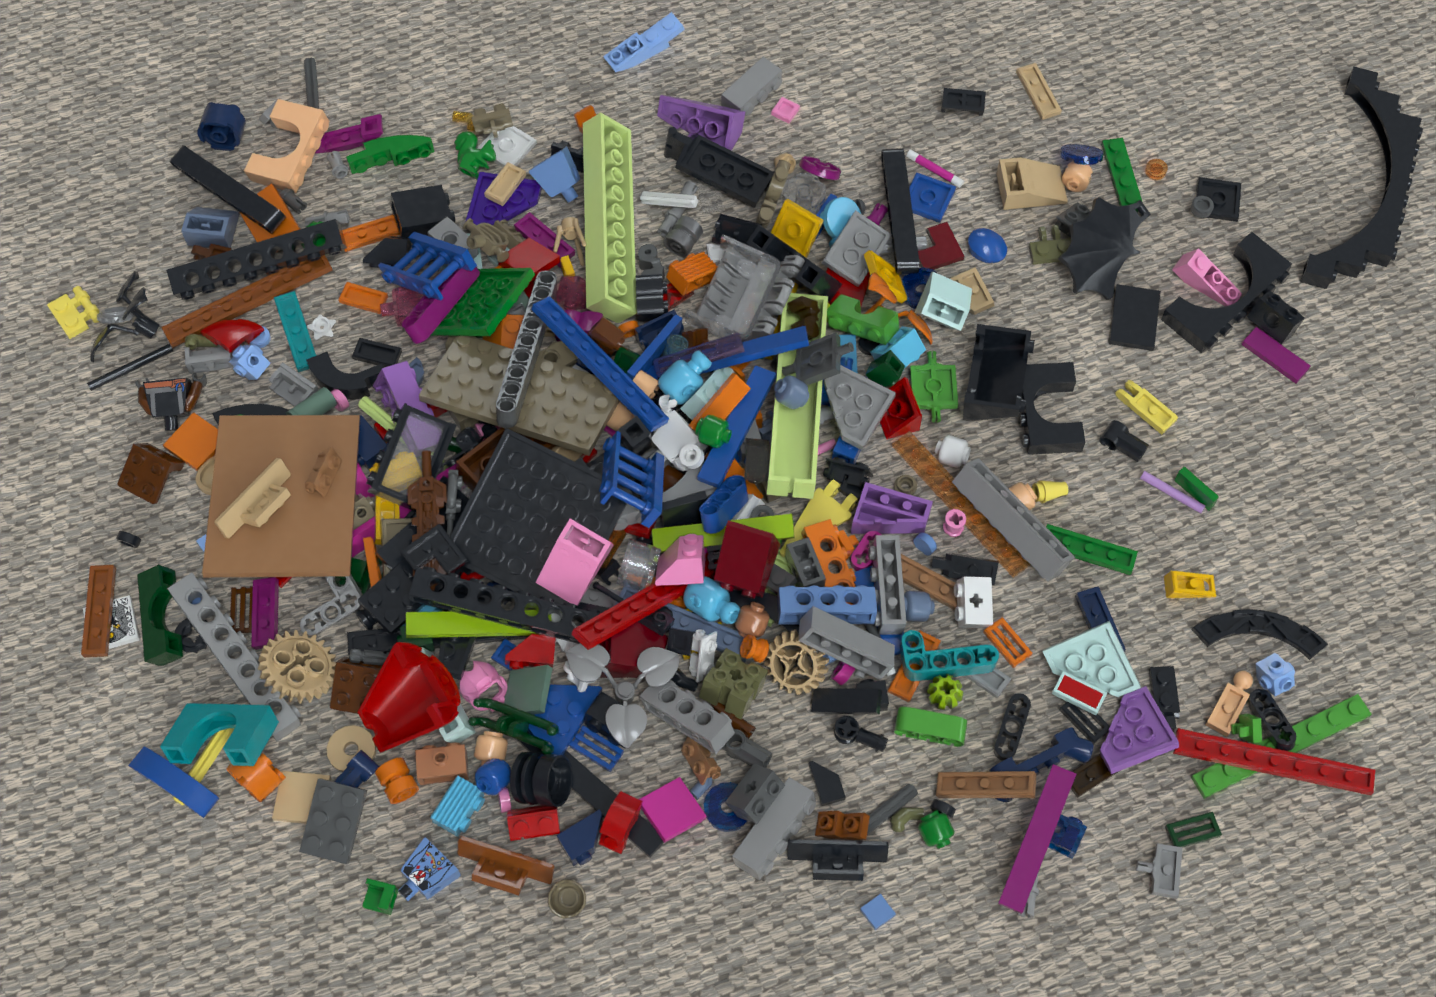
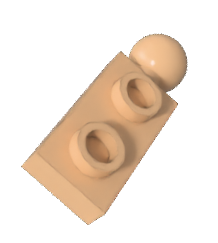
[1205,671,1253,737]

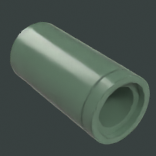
[286,387,337,415]

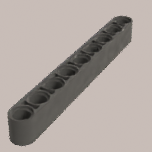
[496,270,557,428]

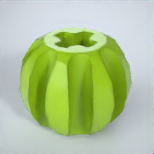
[927,674,964,710]

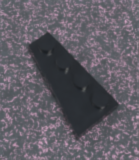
[439,589,491,680]

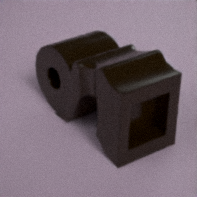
[787,296,820,340]

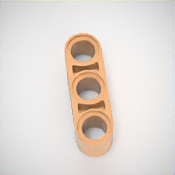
[607,370,659,431]

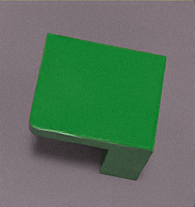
[362,878,398,915]

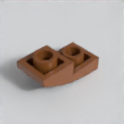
[815,811,870,840]

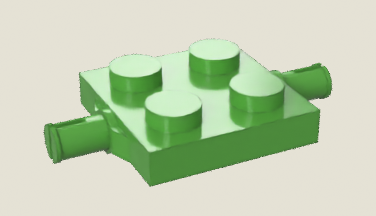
[910,351,958,423]

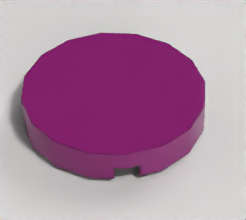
[799,156,841,180]

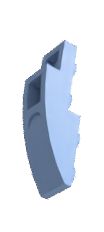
[603,12,685,72]

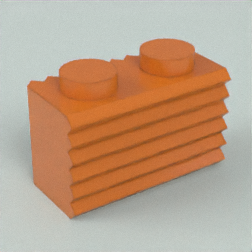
[666,251,718,296]

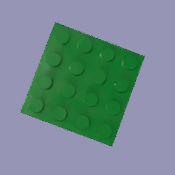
[430,268,535,336]

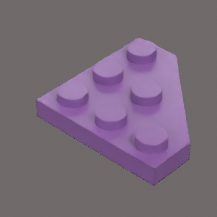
[1100,686,1179,774]

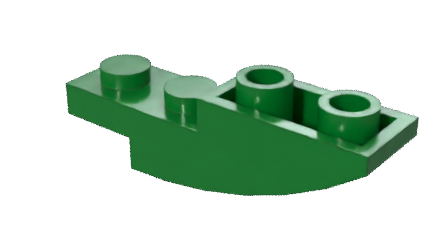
[346,135,435,174]

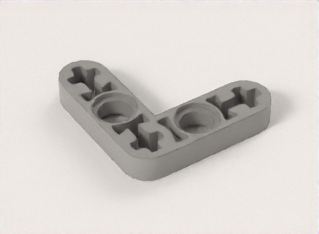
[300,574,363,635]

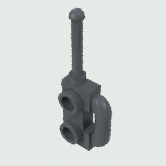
[446,469,463,537]

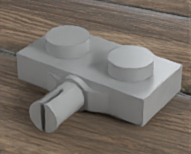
[1136,843,1182,899]

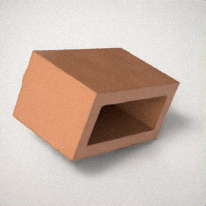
[415,743,469,785]

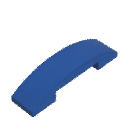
[128,746,219,818]

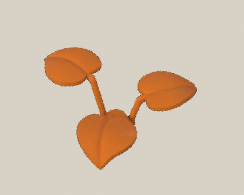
[864,272,933,345]

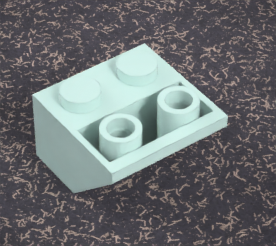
[914,272,972,331]

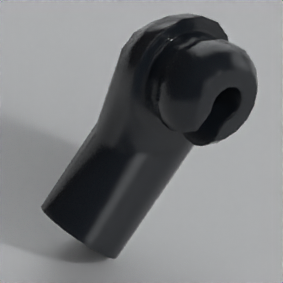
[671,668,699,692]

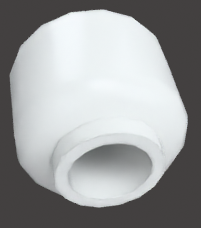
[935,435,971,468]

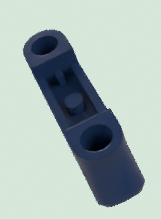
[989,727,1094,802]

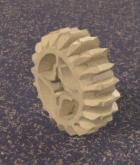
[764,629,829,695]

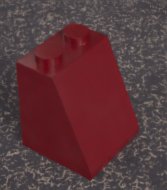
[714,520,781,599]
[598,622,668,678]

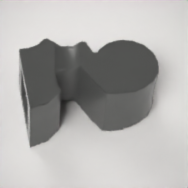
[638,244,665,281]

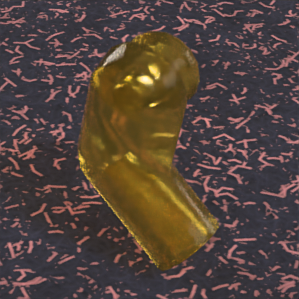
[452,111,475,131]

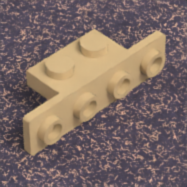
[215,458,291,538]

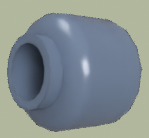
[774,375,809,409]
[904,590,935,622]

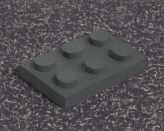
[299,778,368,864]

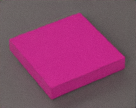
[639,777,707,843]

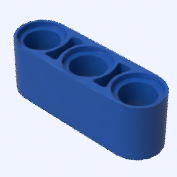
[699,475,749,534]

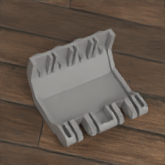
[694,244,805,342]

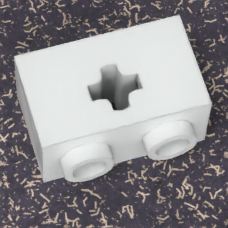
[954,577,993,628]

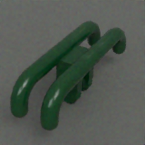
[468,698,559,754]

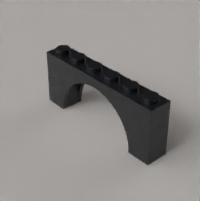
[1161,232,1292,353]

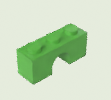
[827,294,899,345]

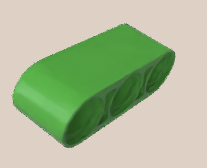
[894,707,967,747]

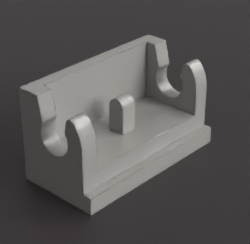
[185,347,234,374]
[269,362,318,406]

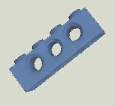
[777,585,877,625]

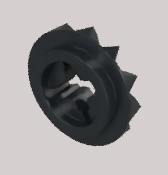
[174,618,208,654]

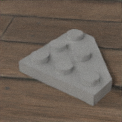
[824,365,896,451]

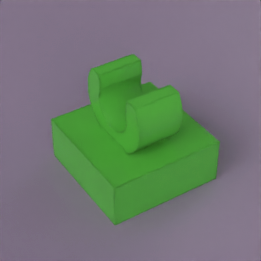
[1231,714,1262,744]

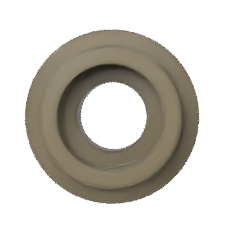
[894,475,917,495]

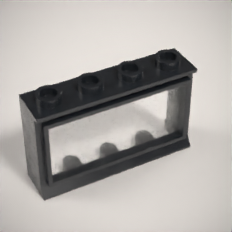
[366,403,457,512]

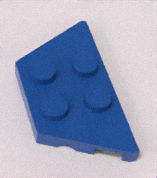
[528,684,602,755]

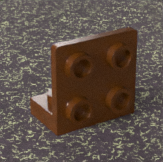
[117,443,185,504]
[330,656,383,714]

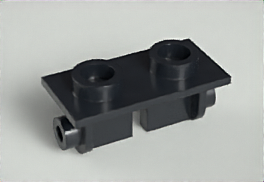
[823,457,873,488]

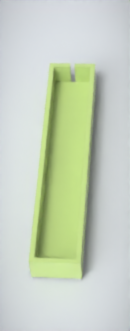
[766,293,828,499]

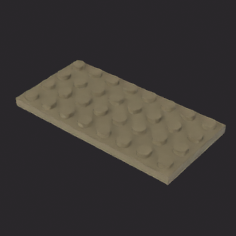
[419,336,620,456]

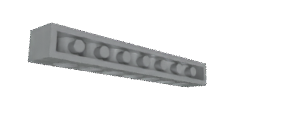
[167,573,301,742]

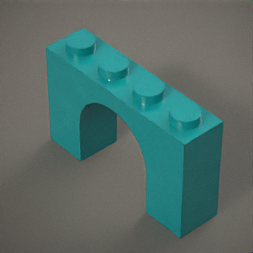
[160,703,279,766]

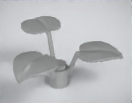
[566,644,679,749]

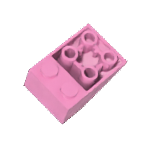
[536,519,614,606]

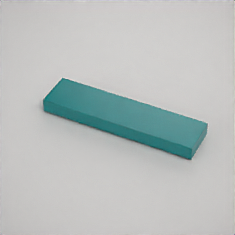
[274,291,316,373]

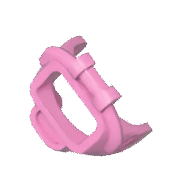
[458,661,508,713]

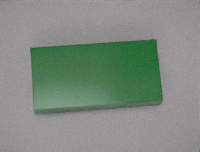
[1174,467,1219,511]

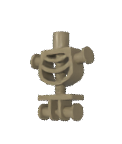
[755,160,791,228]
[463,218,526,262]

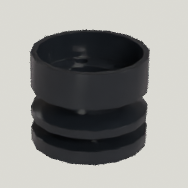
[510,752,573,807]

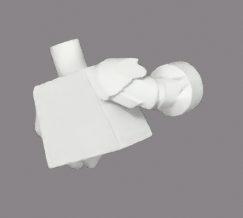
[649,395,708,471]

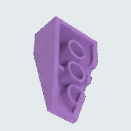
[657,95,745,150]

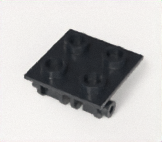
[440,427,485,468]

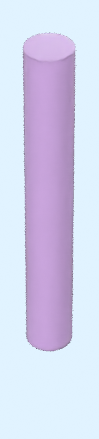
[1140,471,1205,514]

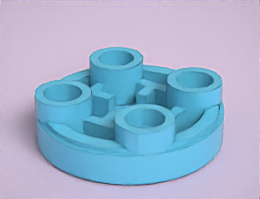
[820,197,861,238]

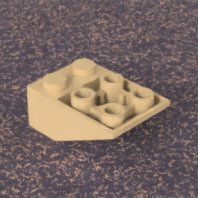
[996,157,1068,210]

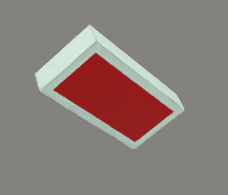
[1052,671,1107,715]

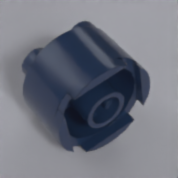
[197,102,246,151]

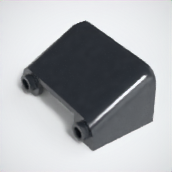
[963,324,1035,421]

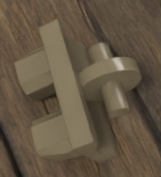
[472,103,513,139]

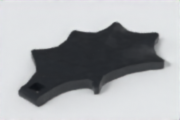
[1058,197,1151,300]

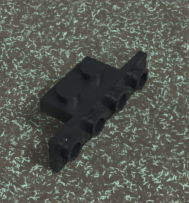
[787,839,889,881]

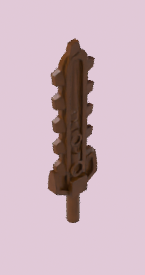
[407,451,447,591]

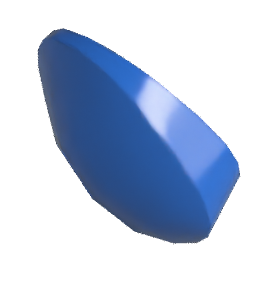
[968,228,1007,263]

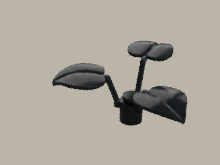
[90,271,160,363]

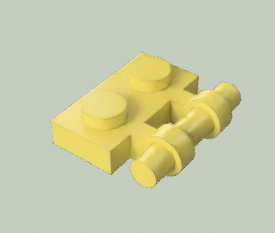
[47,286,99,339]

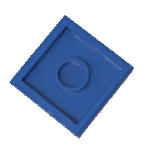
[909,172,956,223]

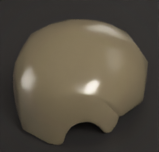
[547,879,586,919]

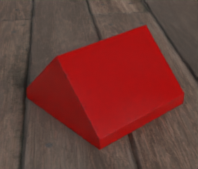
[880,377,922,439]

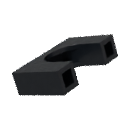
[746,225,842,302]
[1019,362,1086,455]
[575,416,652,475]

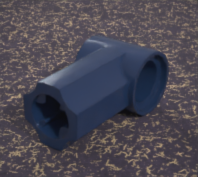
[334,750,380,788]

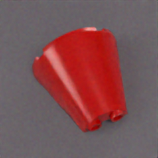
[357,642,461,753]

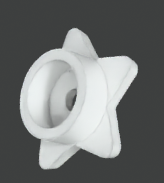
[307,315,336,340]

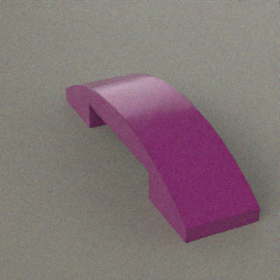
[315,114,383,154]

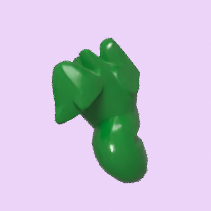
[454,131,496,180]

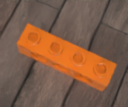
[801,519,856,605]

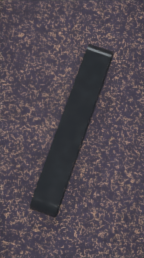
[169,145,286,234]
[881,148,919,274]

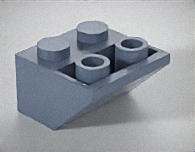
[181,207,240,248]

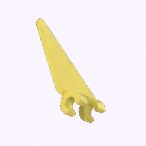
[780,479,858,557]

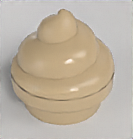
[774,153,796,174]

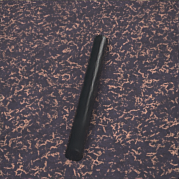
[87,343,173,391]

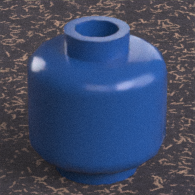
[475,758,511,795]

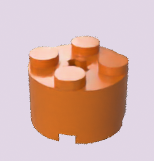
[226,753,286,803]

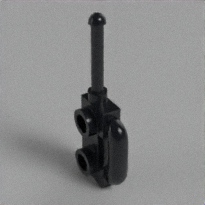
[593,582,675,636]

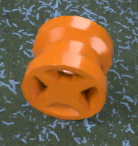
[740,634,769,663]

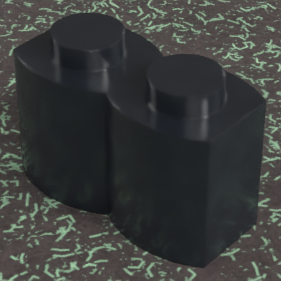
[636,274,668,322]

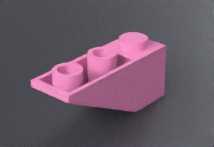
[1172,248,1242,307]

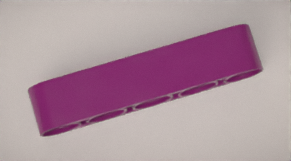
[402,266,480,344]

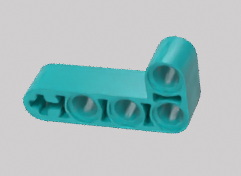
[900,630,999,681]

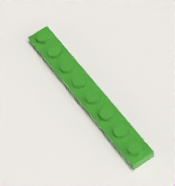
[1191,694,1372,799]

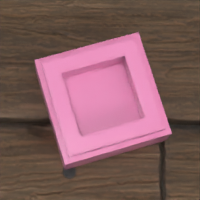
[771,97,800,123]

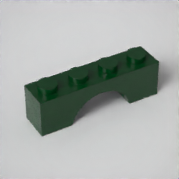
[137,565,183,666]

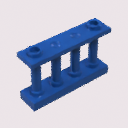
[378,232,477,301]
[599,431,664,528]

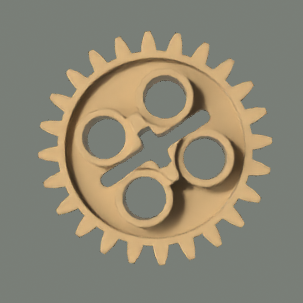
[258,630,336,704]

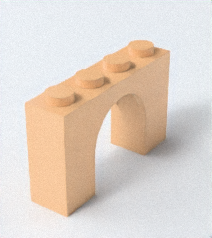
[244,99,330,193]

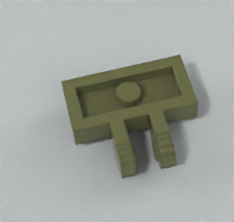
[1029,225,1071,265]

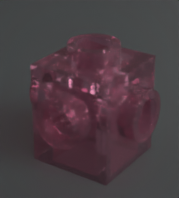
[556,276,586,311]

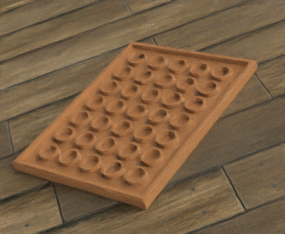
[202,415,360,578]

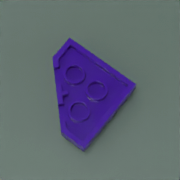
[465,172,542,225]

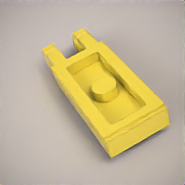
[1115,380,1178,435]

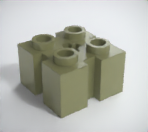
[699,648,768,719]

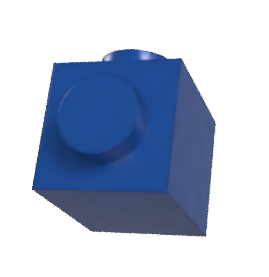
[832,435,861,464]

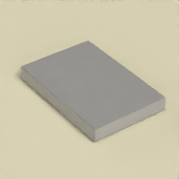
[821,210,892,287]

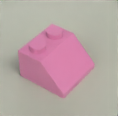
[655,534,706,586]

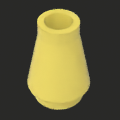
[1032,480,1068,503]

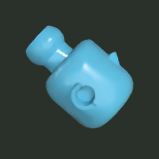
[658,350,712,405]
[683,576,740,624]

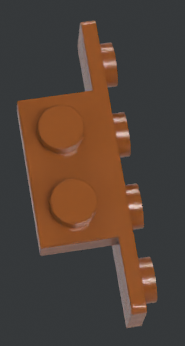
[457,836,555,896]

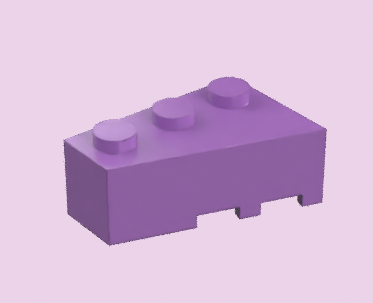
[851,482,933,534]

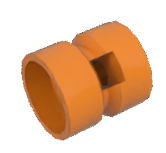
[375,757,419,804]

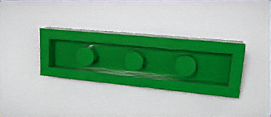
[1101,137,1142,213]
[1046,524,1138,575]

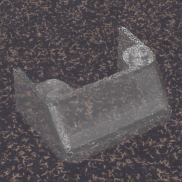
[685,234,780,339]

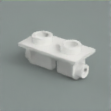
[689,629,717,682]

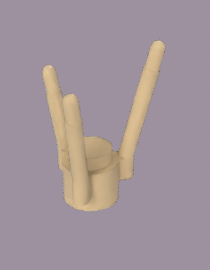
[553,217,586,266]

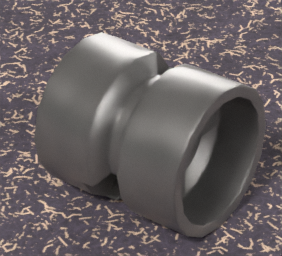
[664,216,703,257]

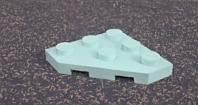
[1043,621,1141,697]

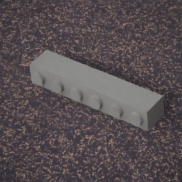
[952,458,1075,581]

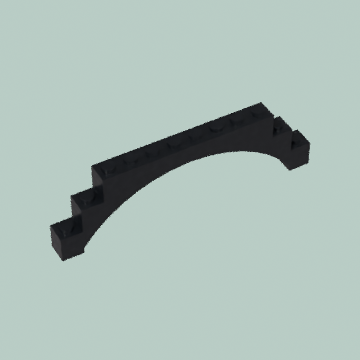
[1301,66,1423,289]

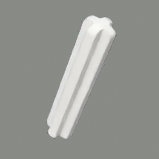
[640,191,698,208]

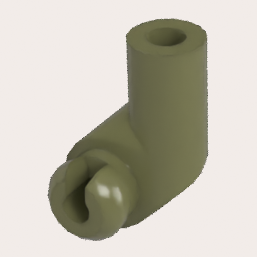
[185,334,218,350]
[890,808,924,832]

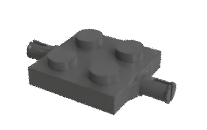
[782,332,854,385]

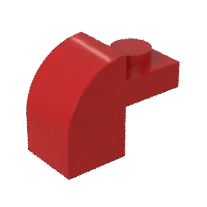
[599,791,643,854]

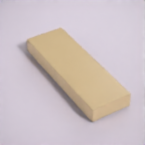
[1016,63,1062,120]

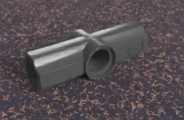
[705,723,772,768]

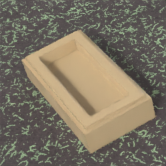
[484,162,526,206]

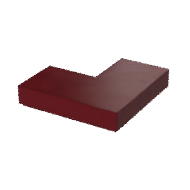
[918,222,965,273]

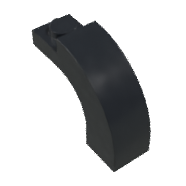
[306,352,384,400]

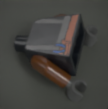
[135,373,207,431]

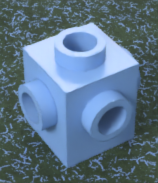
[229,345,270,380]
[1256,653,1295,696]

